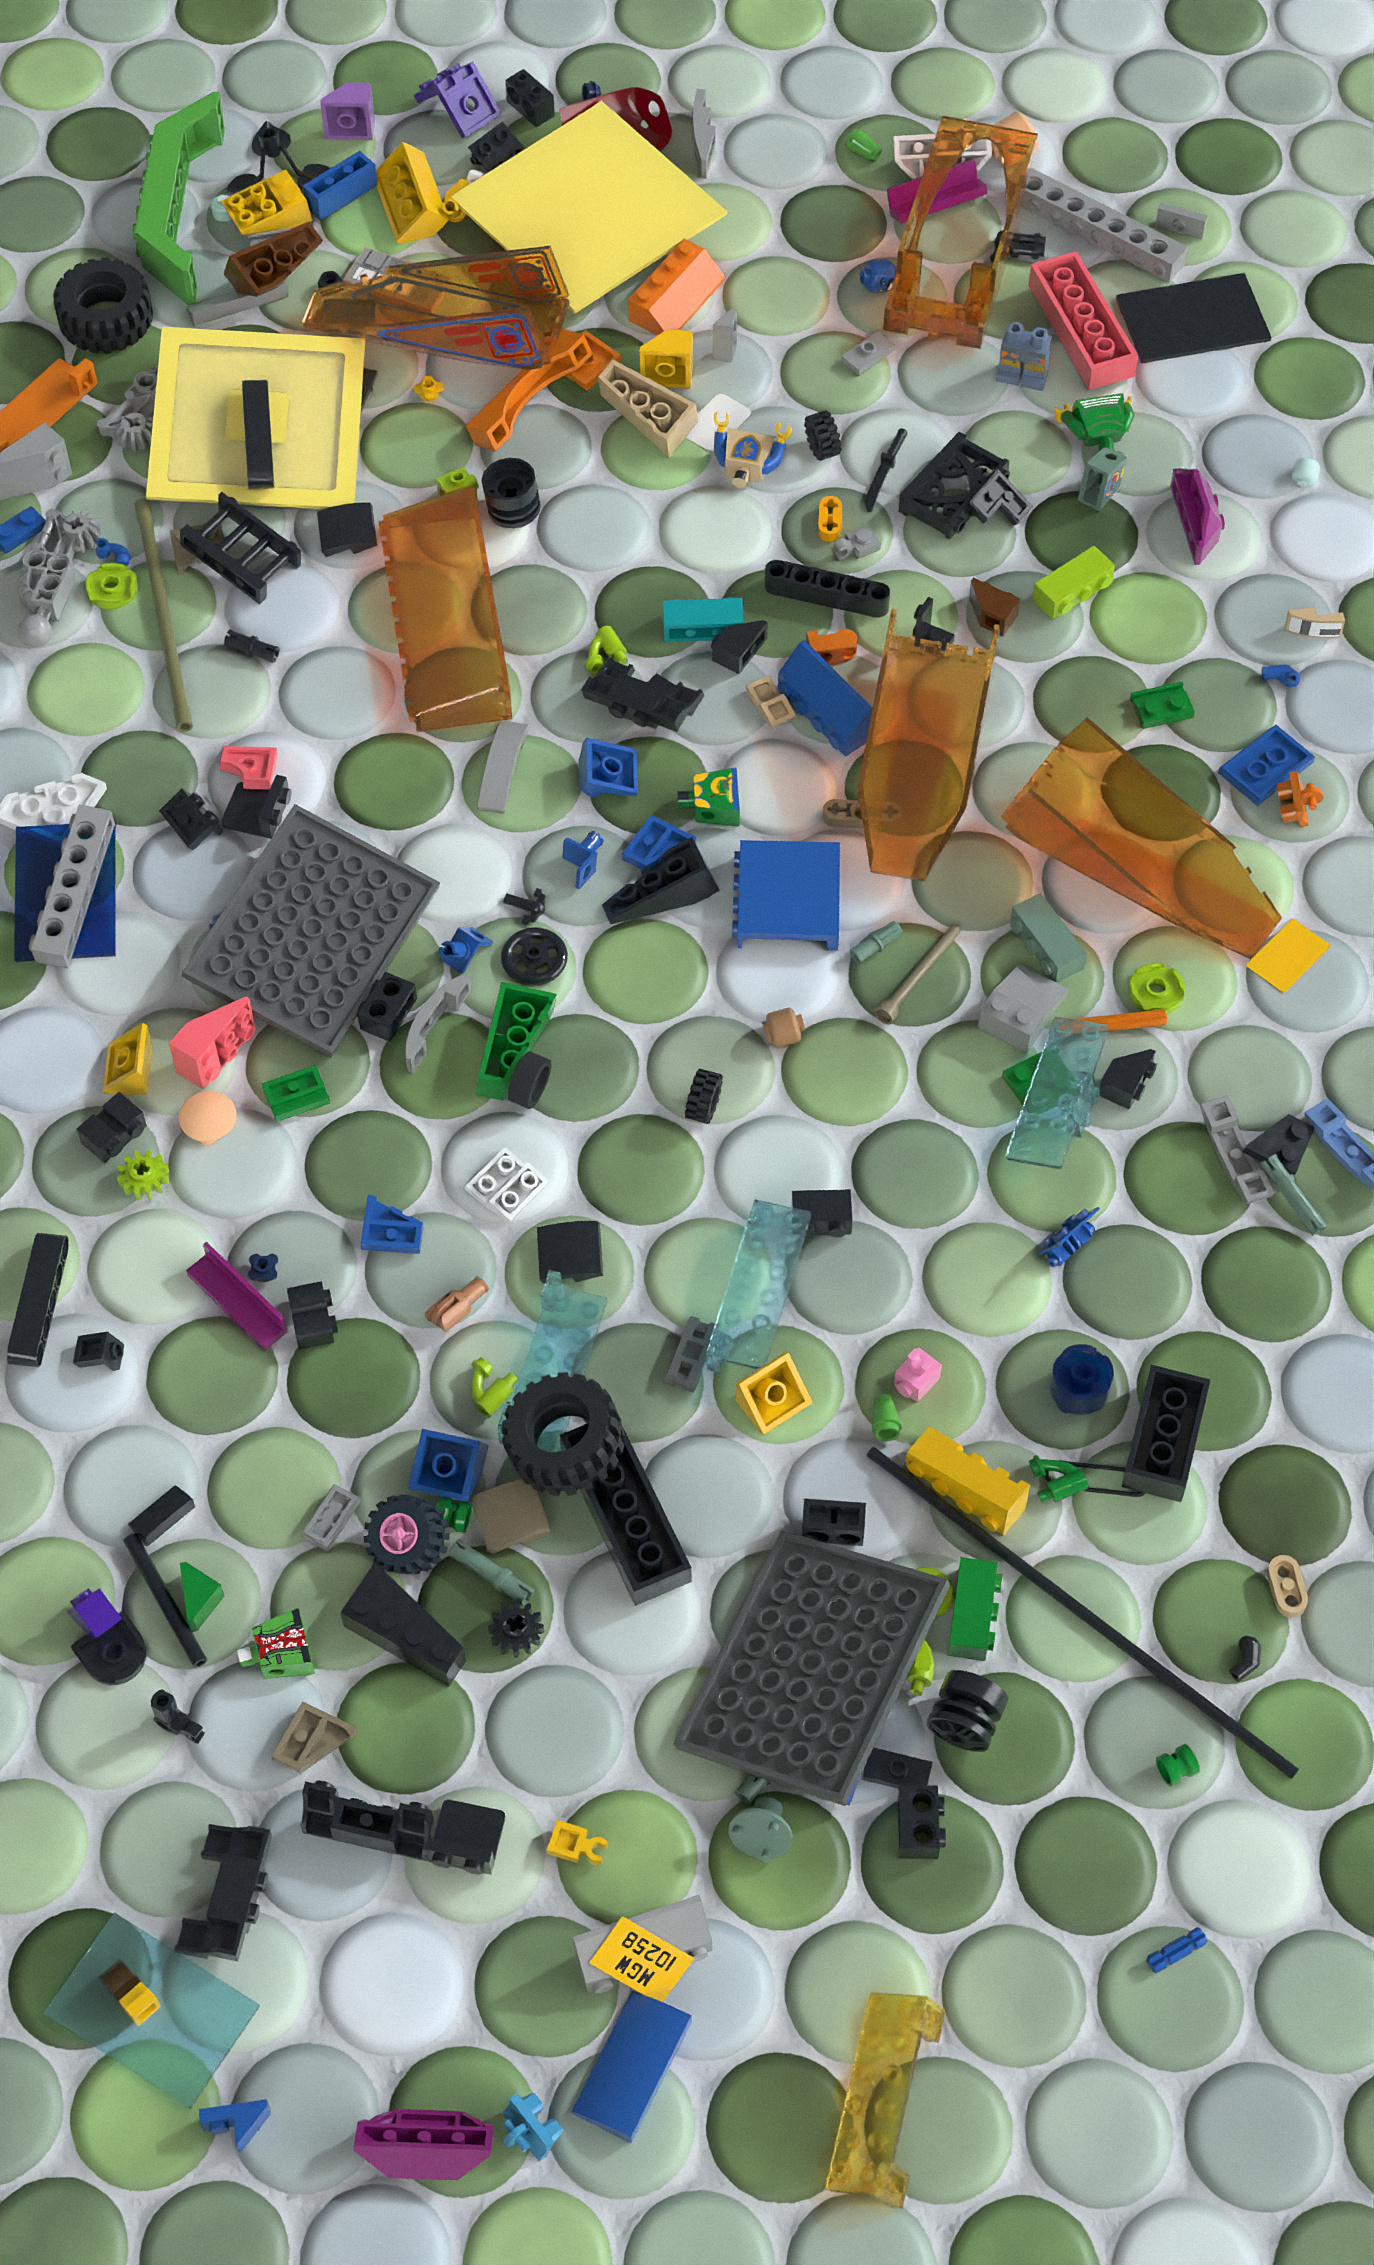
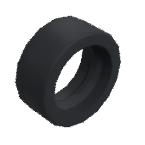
[508,1051,552,1109]

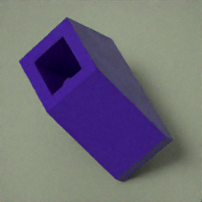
[66,1588,122,1640]

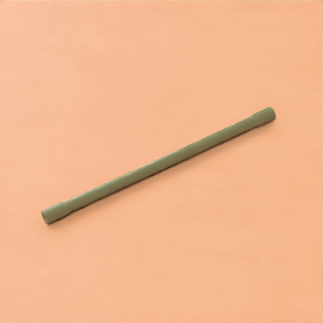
[135,499,193,732]

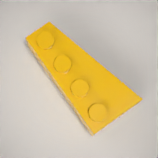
[905,1426,1030,1536]

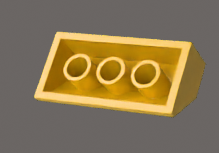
[376,141,449,244]

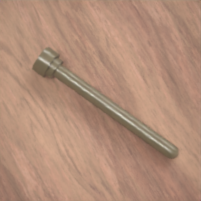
[873,925,960,1025]

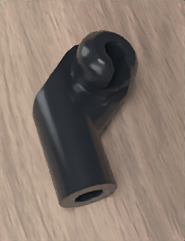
[1229,1636,1261,1682]

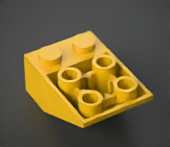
[221,169,313,235]

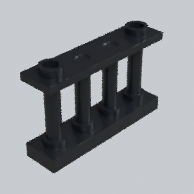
[180,492,301,604]

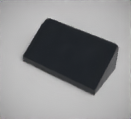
[128,1485,195,1546]

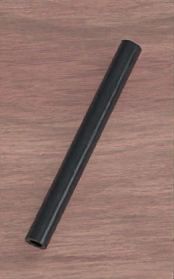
[123,1533,207,1668]

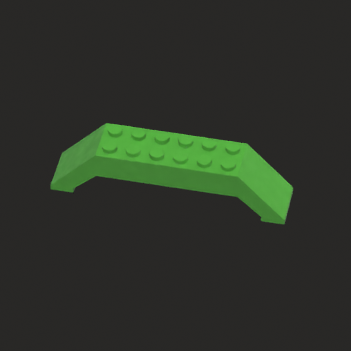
[132,92,225,305]

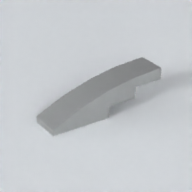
[693,89,716,178]

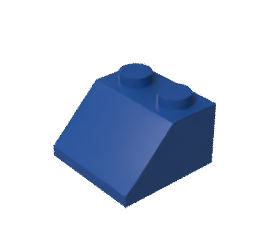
[408,1429,489,1502]

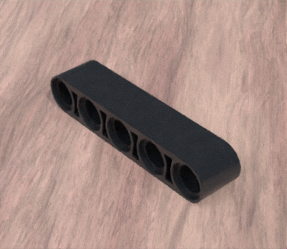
[242,379,274,490]
[764,560,890,618]
[7,1233,69,1368]

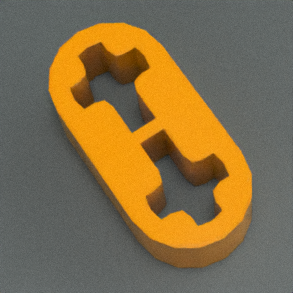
[818,496,842,542]

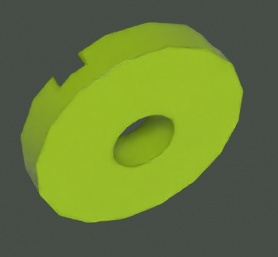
[85,563,138,609]
[1128,963,1185,1014]

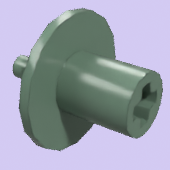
[728,1796,793,1863]

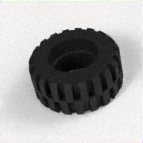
[53,258,153,354]
[501,1372,625,1496]

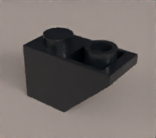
[1098,1049,1158,1109]

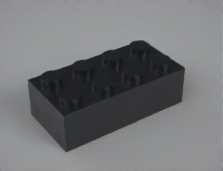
[1121,1365,1211,1502]

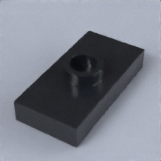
[863,1747,933,1789]

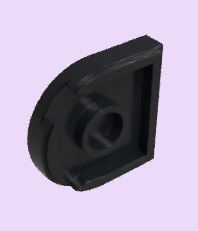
[70,1611,147,1685]

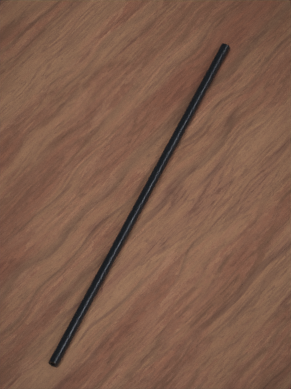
[867,1447,1299,1779]

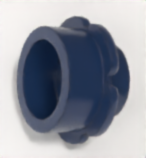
[582,81,601,101]

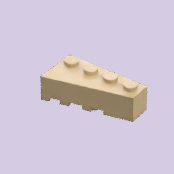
[598,360,698,458]

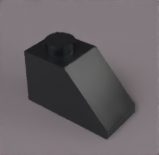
[711,620,768,674]

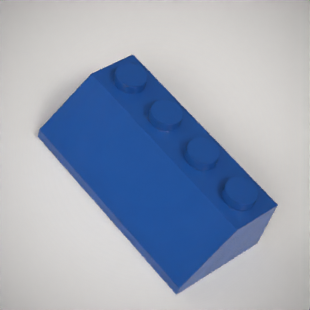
[777,640,873,757]

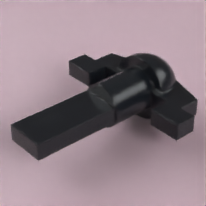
[503,888,546,925]

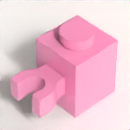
[894,1347,942,1403]

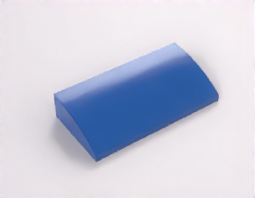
[571,1991,692,2144]

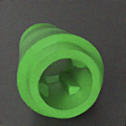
[845,129,882,162]
[871,1394,902,1442]

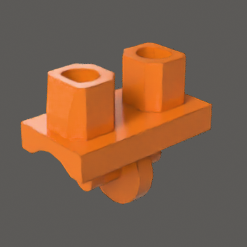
[1276,771,1324,827]

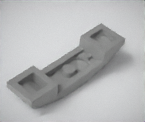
[477,720,528,814]
[405,973,472,1075]
[1200,1095,1275,1204]

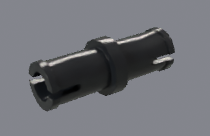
[224,629,280,663]

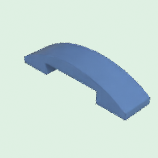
[1305,1098,1374,1190]

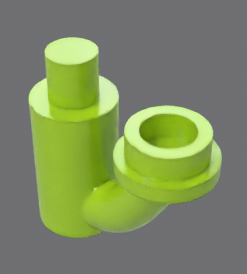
[584,626,628,674]
[471,1357,518,1418]

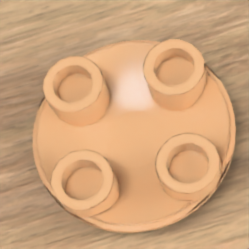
[179,1091,237,1145]

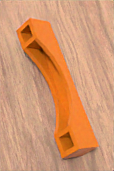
[466,329,593,452]

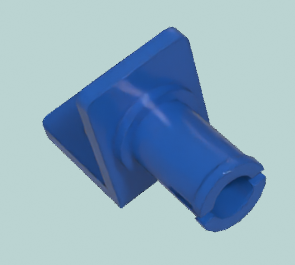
[562,831,604,889]
[439,927,493,973]

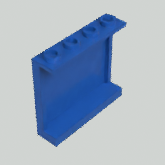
[732,840,840,950]

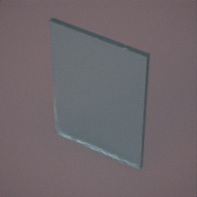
[44,1913,260,2109]

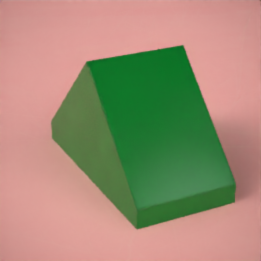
[180,1562,225,1632]

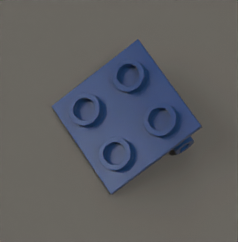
[1036,1207,1100,1267]

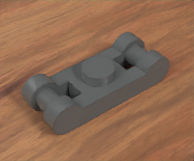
[665,1316,720,1393]

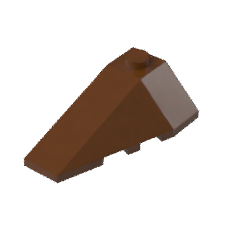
[224,222,323,297]

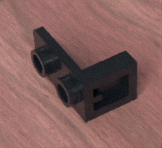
[912,597,955,660]

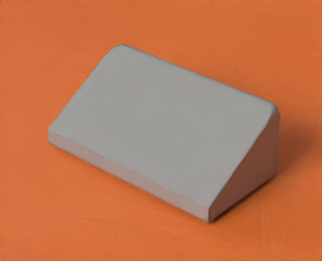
[713,308,737,362]

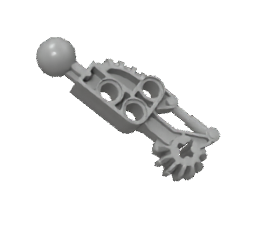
[97,364,158,453]
[18,509,101,648]

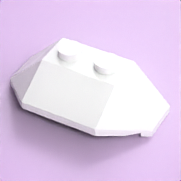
[893,131,992,180]

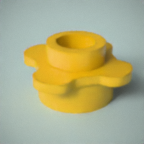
[414,376,444,402]

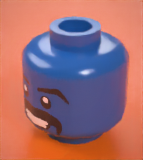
[860,259,898,293]

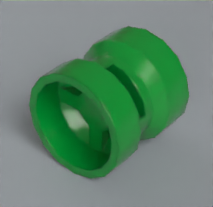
[437,1497,472,1533]
[1156,1744,1200,1786]

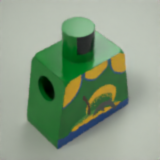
[678,768,740,826]

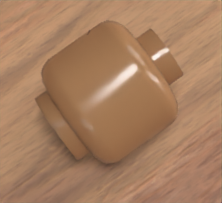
[762,1007,806,1048]

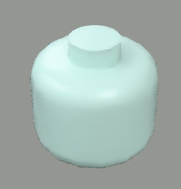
[211,195,232,222]
[1292,458,1320,487]

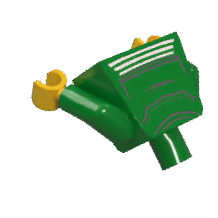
[1054,393,1135,451]

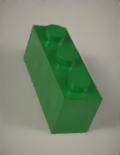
[948,1557,1003,1661]

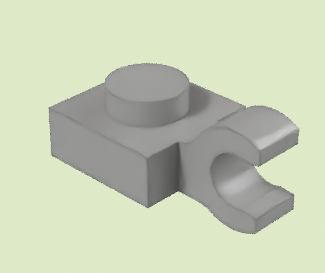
[833,525,881,560]

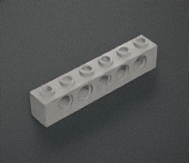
[29,804,115,968]

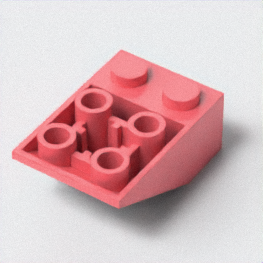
[169,997,256,1089]

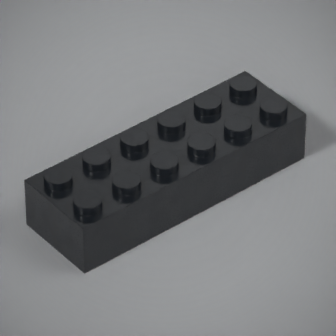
[559,1423,692,1606]

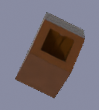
[969,577,1020,637]

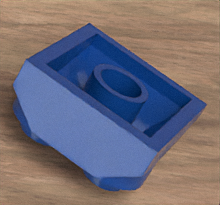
[579,738,638,797]

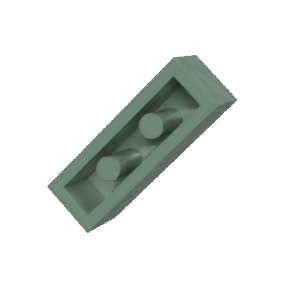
[1010,893,1087,983]

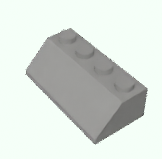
[573,1895,712,1994]

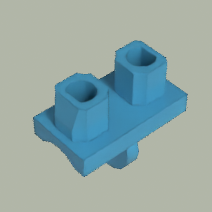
[502,2093,563,2161]

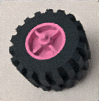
[363,1494,450,1575]

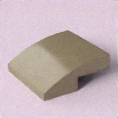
[471,1479,552,1555]

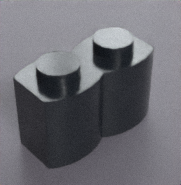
[287,1281,338,1350]

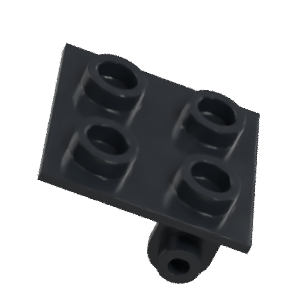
[468,122,526,172]

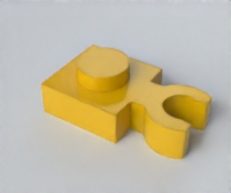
[547,1820,608,1865]

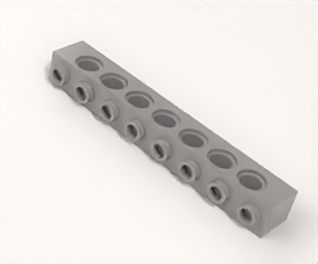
[1004,163,1188,282]

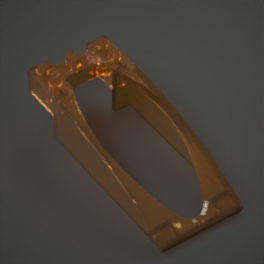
[883,116,1038,349]

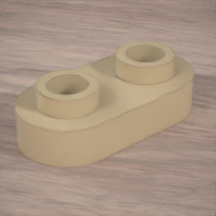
[1267,1555,1308,1618]

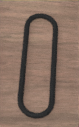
[1045,1460,1147,1497]

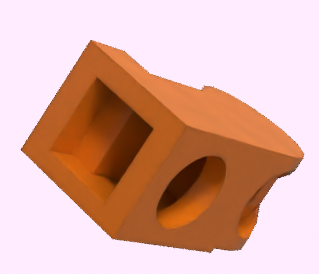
[806,629,857,664]

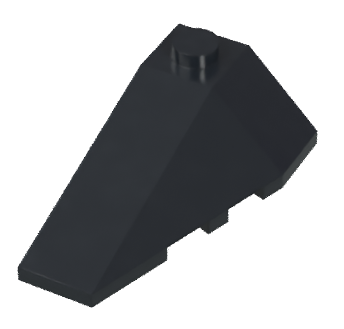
[602,837,720,924]

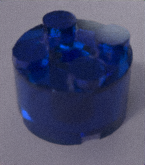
[1050,1344,1114,1415]

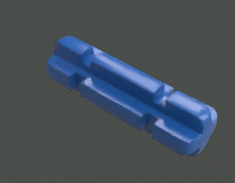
[1146,1927,1208,1973]

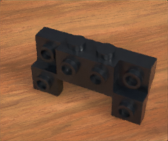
[581,657,704,732]
[301,1780,434,1862]
[174,1824,272,1962]

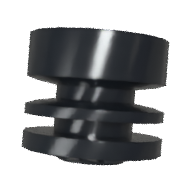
[481,457,541,529]
[926,1670,1009,1752]

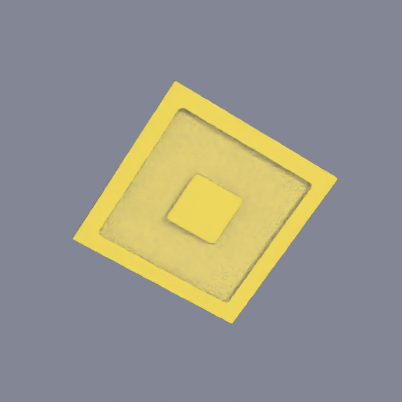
[146,327,365,509]

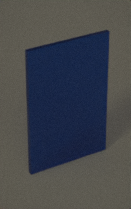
[14,821,116,962]

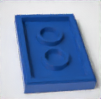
[1218,724,1315,806]

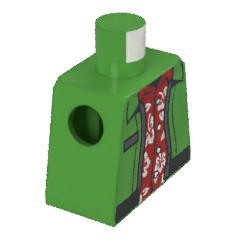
[237,1608,315,1679]

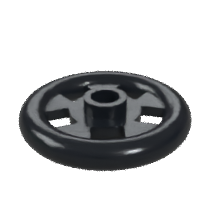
[501,927,568,986]

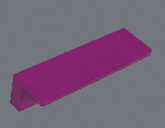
[887,159,988,224]
[186,1242,287,1351]

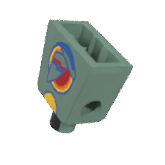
[1077,447,1127,512]

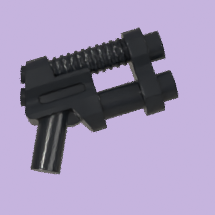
[990,230,1046,264]

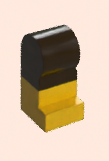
[99,1959,161,2027]

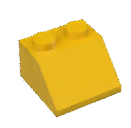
[640,329,693,389]

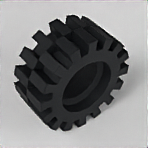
[804,410,842,461]
[685,1068,723,1124]

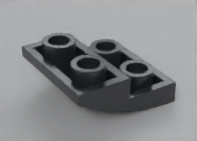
[317,502,377,558]
[537,1221,603,1284]

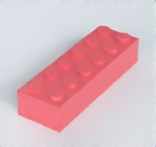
[1028,251,1138,390]

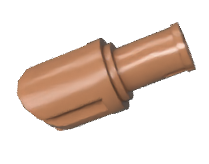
[425,1276,489,1332]

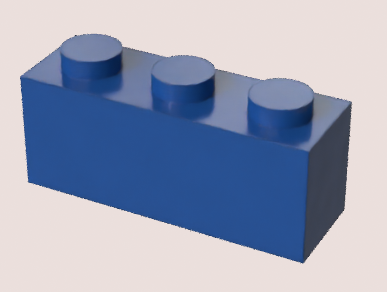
[302,151,377,221]

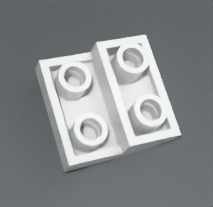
[465,1147,549,1222]

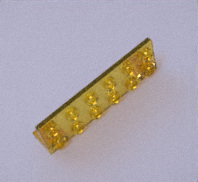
[825,1992,946,2209]

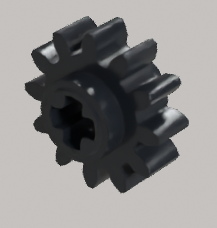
[488,1600,544,1658]

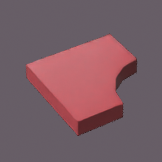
[219,746,278,790]

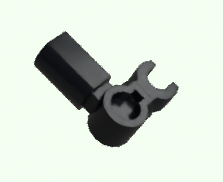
[151,1689,205,1744]

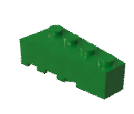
[476,982,557,1101]

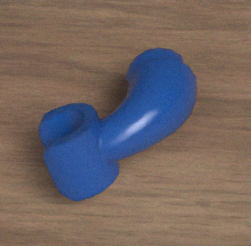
[95,538,131,566]

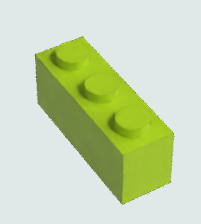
[1032,546,1115,620]

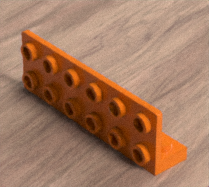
[0,358,98,452]

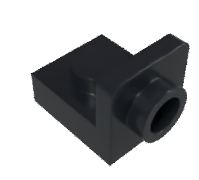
[73,1331,124,1371]

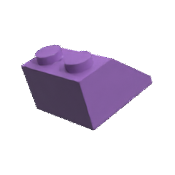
[320,82,375,140]

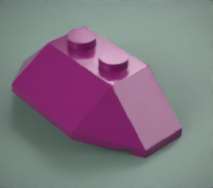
[1170,468,1225,565]
[354,2109,494,2180]

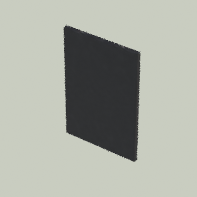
[1116,273,1272,364]

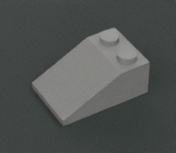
[0,423,72,500]
[978,964,1069,1053]

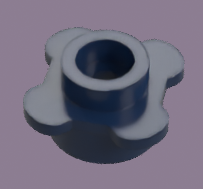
[248,1253,278,1282]

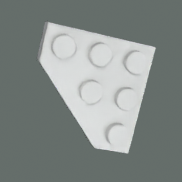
[0,773,107,848]

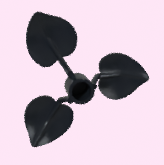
[225,121,331,196]

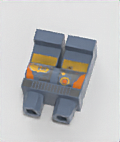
[996,322,1052,391]

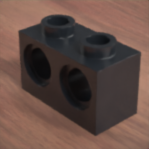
[505,69,555,127]
[357,971,417,1042]
[802,1498,866,1546]
[898,1785,946,1859]

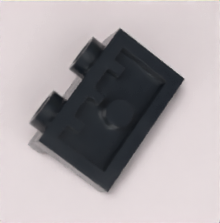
[159,788,224,850]

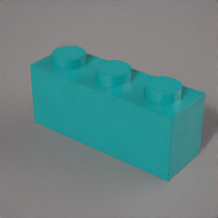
[663,598,744,642]

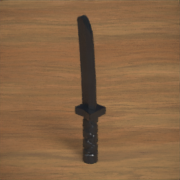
[865,428,908,512]

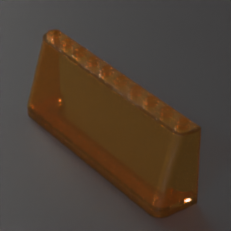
[378,486,512,732]

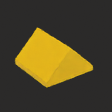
[102,1023,153,1095]
[736,1352,812,1435]

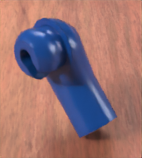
[1261,665,1301,687]

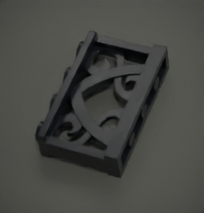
[898,432,1010,540]

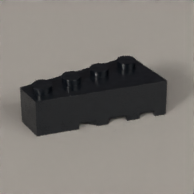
[340,1562,466,1686]

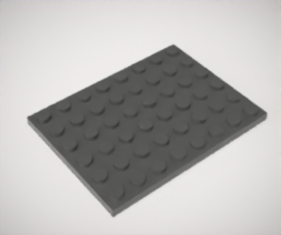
[182,804,440,1058]
[674,1530,950,1806]

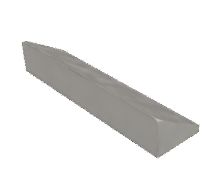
[186,281,288,326]

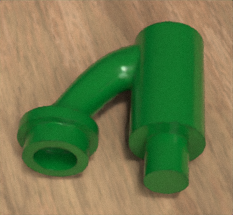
[1028,1455,1089,1503]

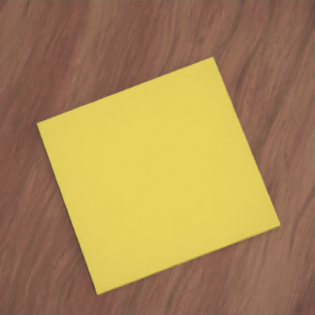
[450,101,727,314]

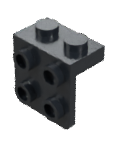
[221,774,292,839]
[426,1799,506,1875]

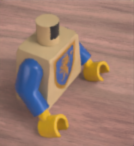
[714,412,792,488]

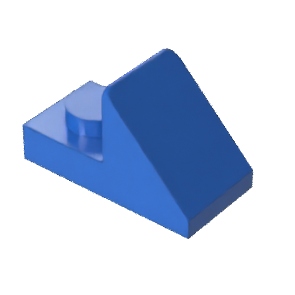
[199,2099,271,2152]

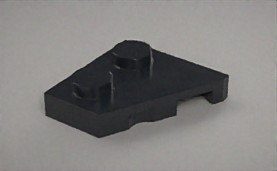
[1242,1114,1315,1175]

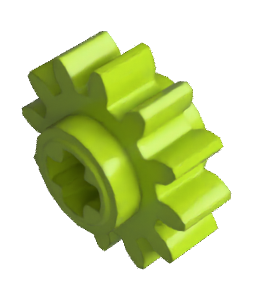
[117,1149,170,1200]

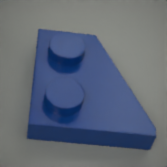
[622,815,696,870]
[360,1195,424,1254]

